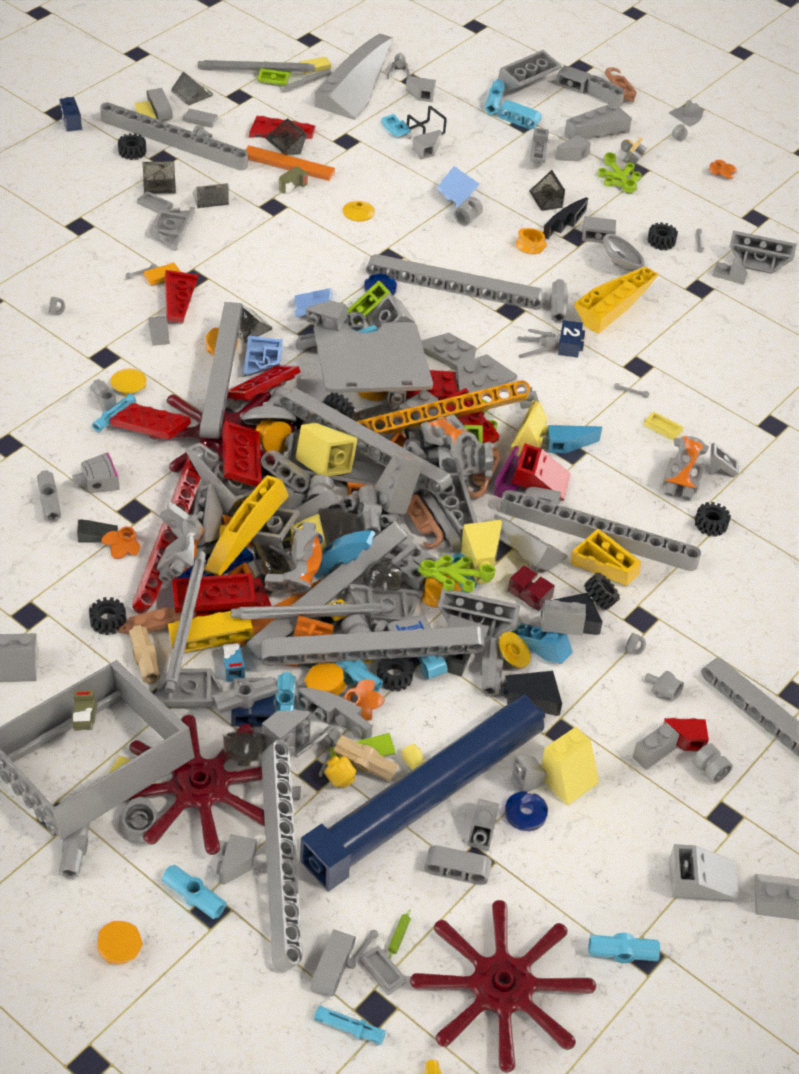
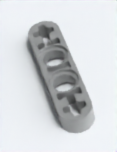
[420,494,461,551]

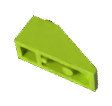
[347,281,391,325]

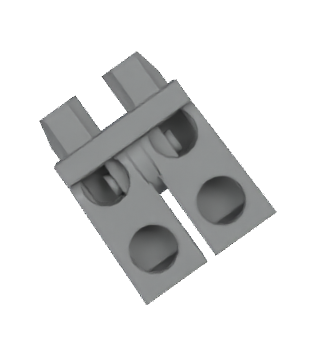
[384,542,443,591]

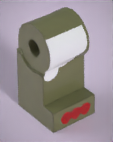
[279,166,308,194]
[72,690,97,731]

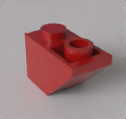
[663,718,709,752]

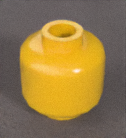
[324,755,356,789]

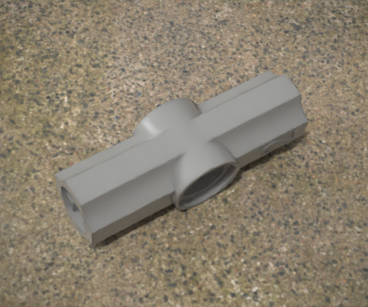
[550,279,568,323]
[37,470,61,523]
[357,484,382,537]
[481,638,503,697]
[212,676,278,714]
[59,823,90,879]

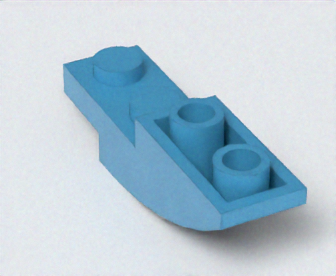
[314,530,375,579]

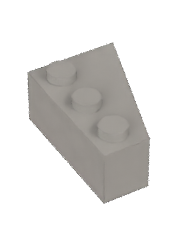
[374,452,423,514]

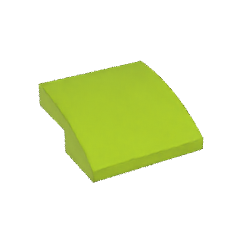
[257,61,292,86]

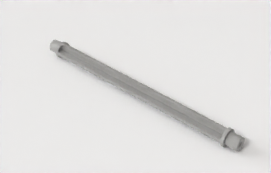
[198,60,315,72]
[165,551,206,693]
[231,603,392,619]

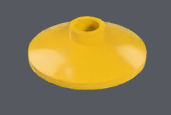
[343,200,375,222]
[499,632,531,668]

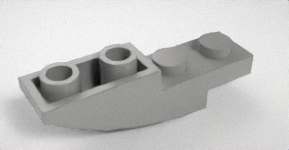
[297,687,373,740]

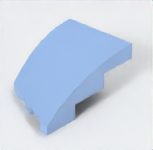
[437,166,479,208]
[294,288,332,317]
[243,336,283,376]

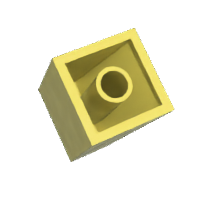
[295,423,358,476]
[460,520,502,584]
[541,727,599,806]

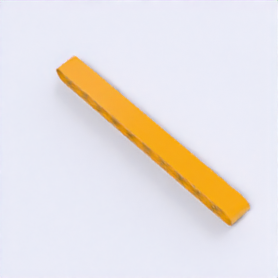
[356,380,530,436]

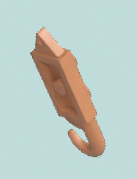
[605,67,637,102]
[466,446,502,498]
[407,494,444,549]
[118,607,198,634]

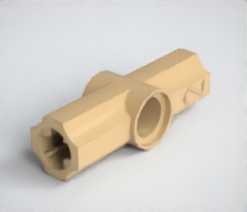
[129,625,160,684]
[333,735,398,782]

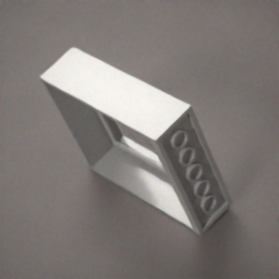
[0,660,195,840]

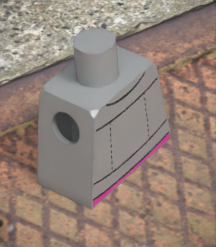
[72,452,120,493]

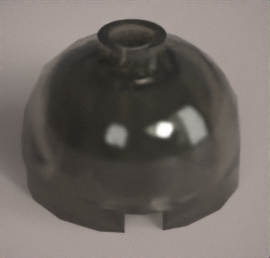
[363,557,403,591]
[223,732,266,766]

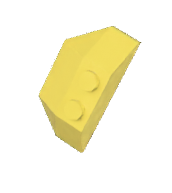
[509,400,548,456]

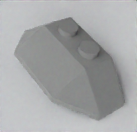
[729,230,797,274]
[188,483,223,547]
[438,588,521,640]

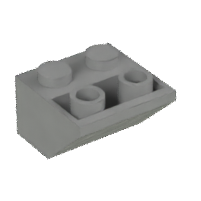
[262,711,311,757]

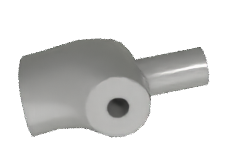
[644,671,684,700]

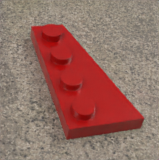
[249,115,316,139]
[164,270,199,323]
[445,388,500,444]

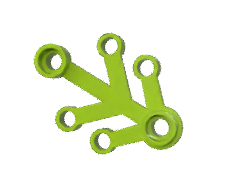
[597,152,641,193]
[418,555,496,592]

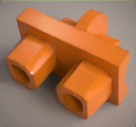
[294,615,334,637]

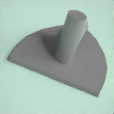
[669,100,703,127]

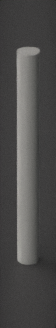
[280,68,331,92]

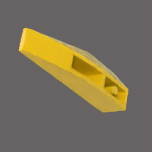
[574,266,658,334]
[204,475,289,576]

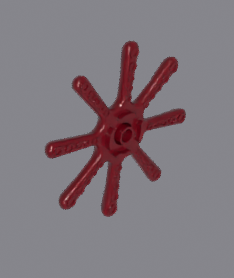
[148,392,295,473]
[122,715,265,855]
[410,900,596,1073]

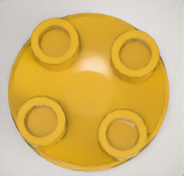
[111,368,147,397]

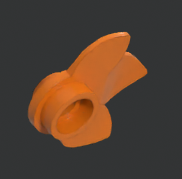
[709,160,737,179]
[101,526,140,559]
[344,679,385,721]

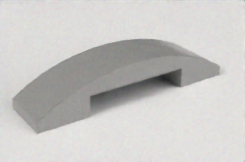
[530,128,549,163]

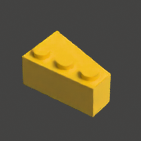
[571,529,641,586]

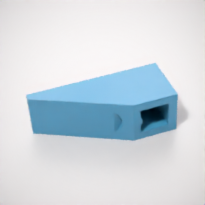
[546,425,602,454]
[512,623,573,664]

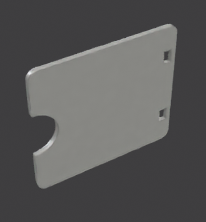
[314,322,433,393]

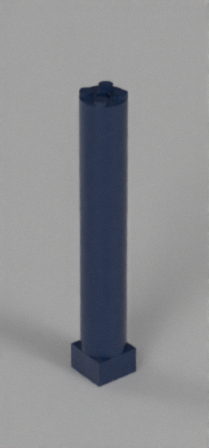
[300,694,546,892]

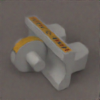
[621,137,647,164]

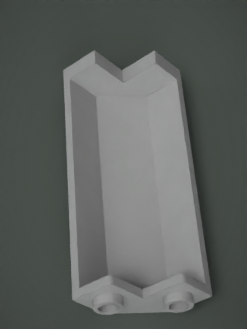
[282,432,386,485]

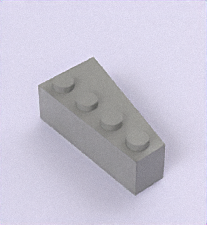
[564,103,632,140]
[426,472,478,542]

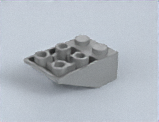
[669,844,739,901]

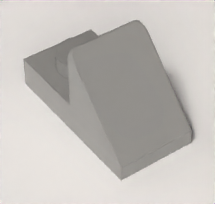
[712,256,748,285]
[148,316,170,346]
[710,443,739,477]

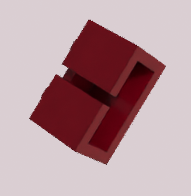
[508,565,555,611]

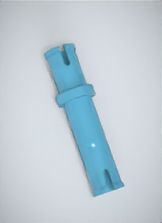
[92,394,136,432]
[314,1005,386,1045]

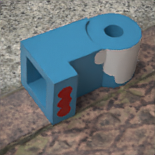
[223,643,245,682]

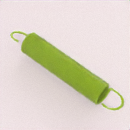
[388,909,411,958]

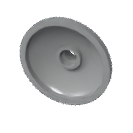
[603,234,644,270]
[241,402,296,424]

